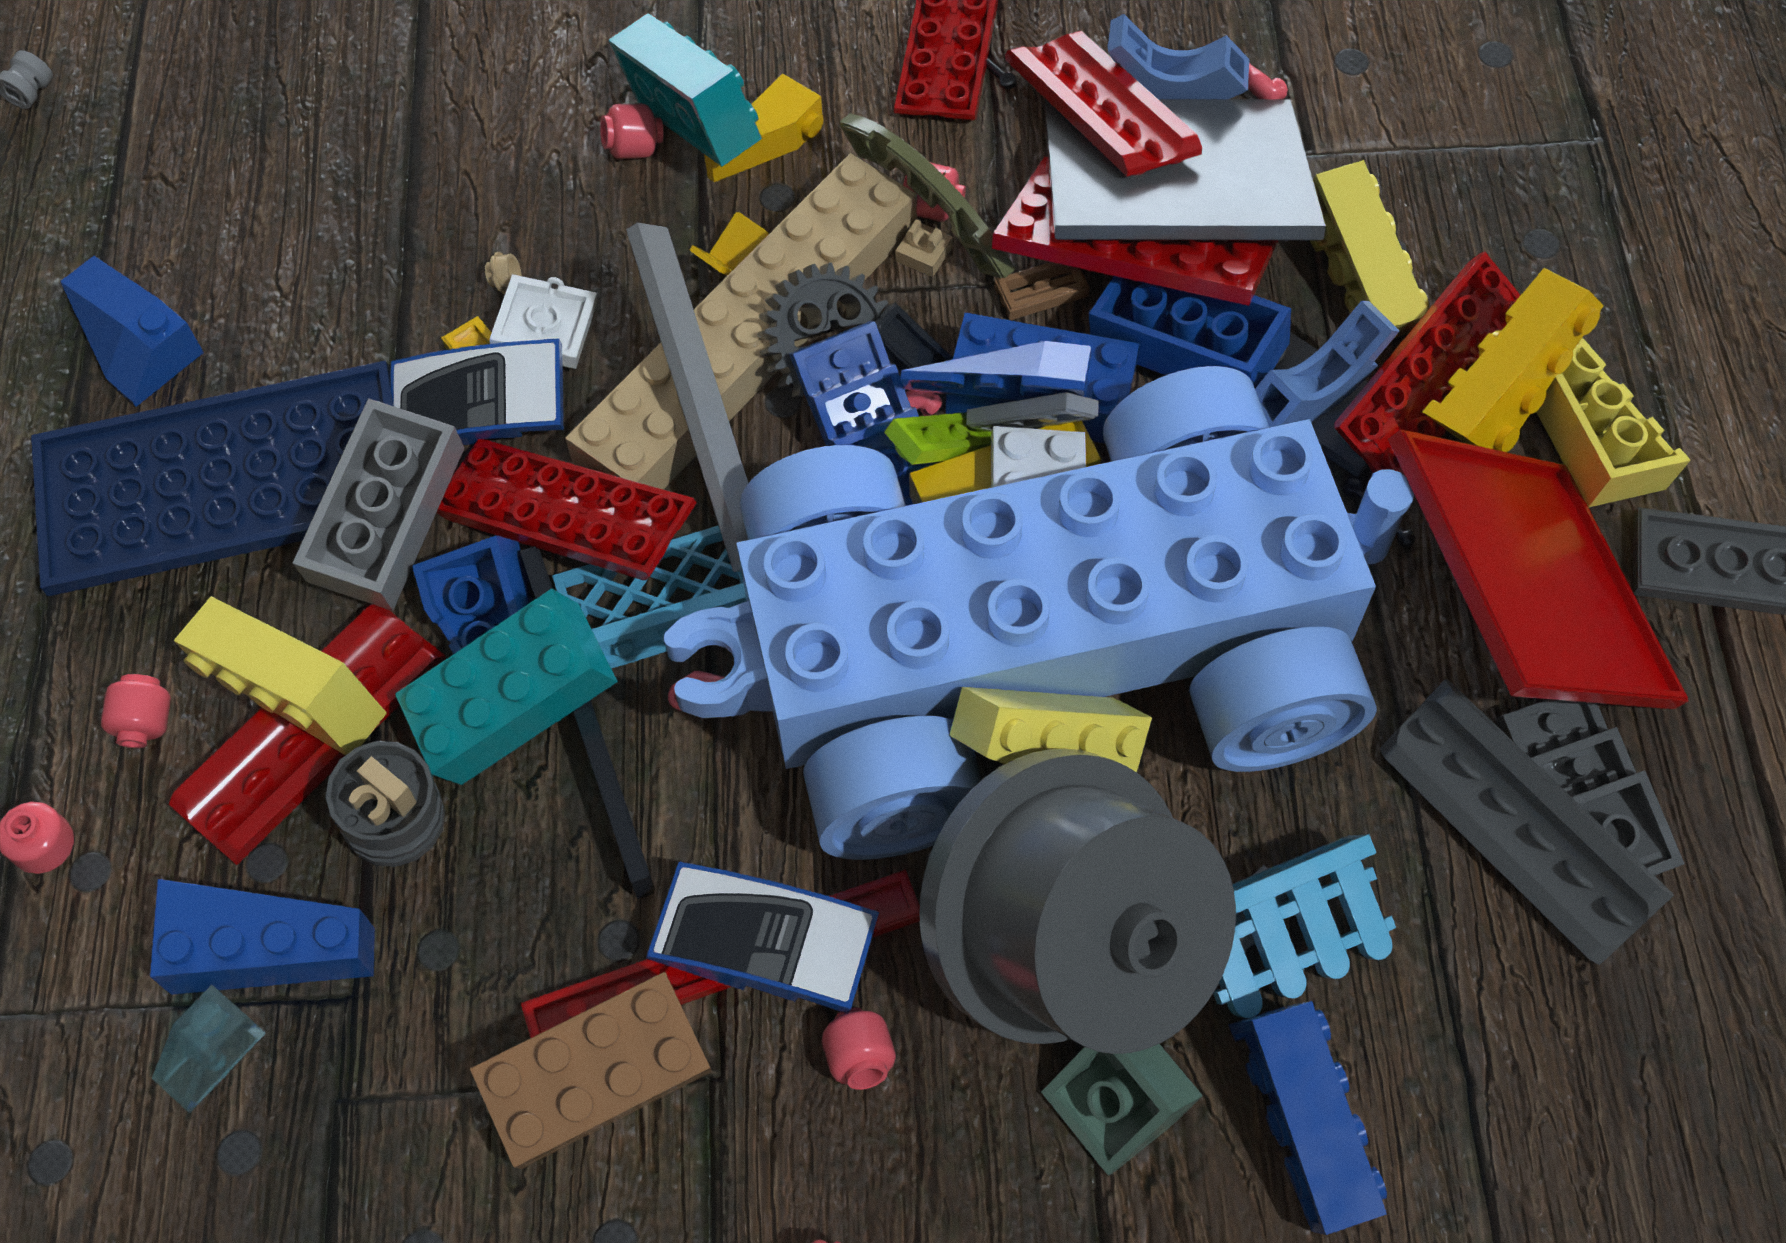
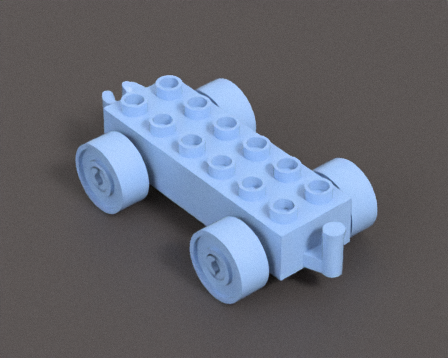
[664,366,1414,860]

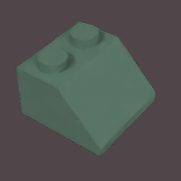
[1041,1044,1203,1176]

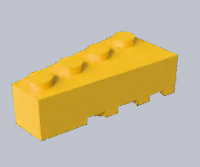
[1423,268,1604,452]

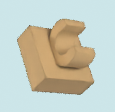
[895,219,953,277]
[348,756,417,826]

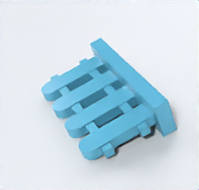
[1213,834,1396,1018]

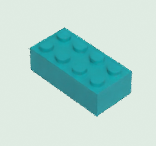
[608,13,762,167]
[395,589,618,785]

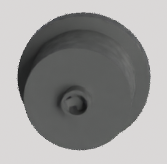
[919,748,1236,1054]

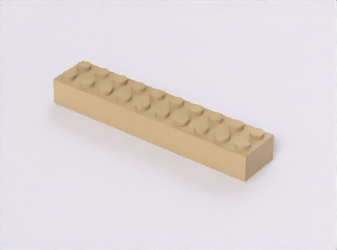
[565,153,917,489]

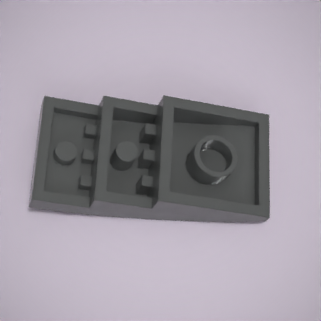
[1496,699,1685,876]

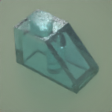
[152,985,266,1113]

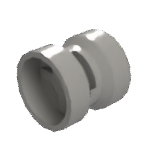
[0,50,53,109]

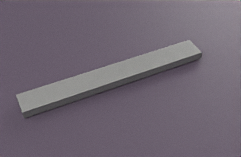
[626,223,748,572]

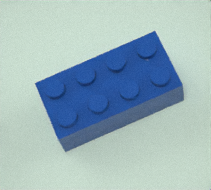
[1089,276,1291,388]
[946,313,1140,443]

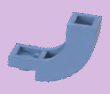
[1107,14,1249,99]
[1255,301,1400,427]

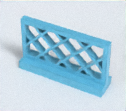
[552,525,747,669]

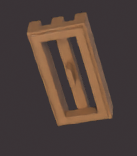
[994,262,1090,320]

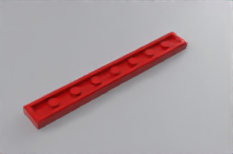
[521,870,920,1038]

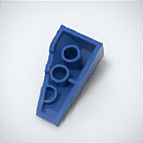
[60,256,204,407]
[900,336,1091,402]
[412,535,533,654]

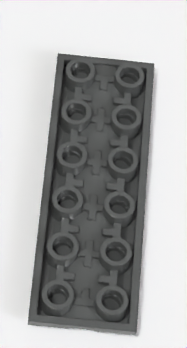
[1379,679,1674,965]

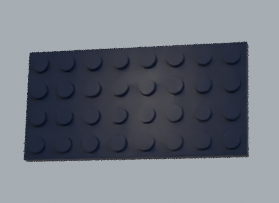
[31,360,394,596]

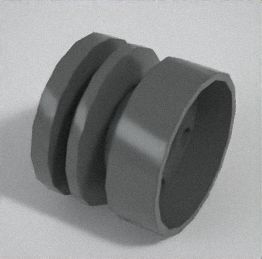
[326,741,445,867]

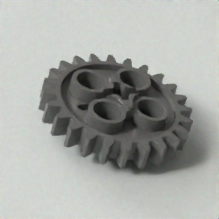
[757,262,889,406]

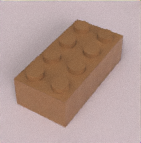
[470,972,712,1169]

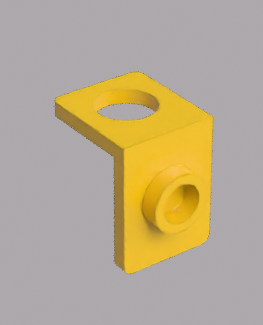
[689,212,769,276]

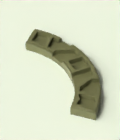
[839,113,1015,279]

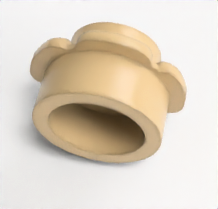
[485,252,522,294]

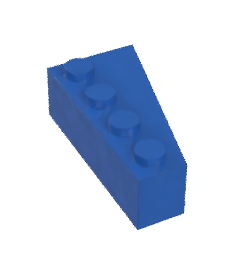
[150,879,375,995]
[1228,1001,1387,1235]

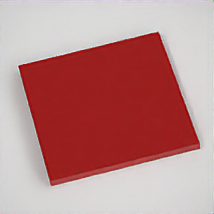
[1388,429,1688,709]

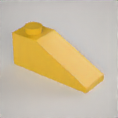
[704,73,824,182]

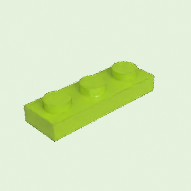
[884,412,991,465]

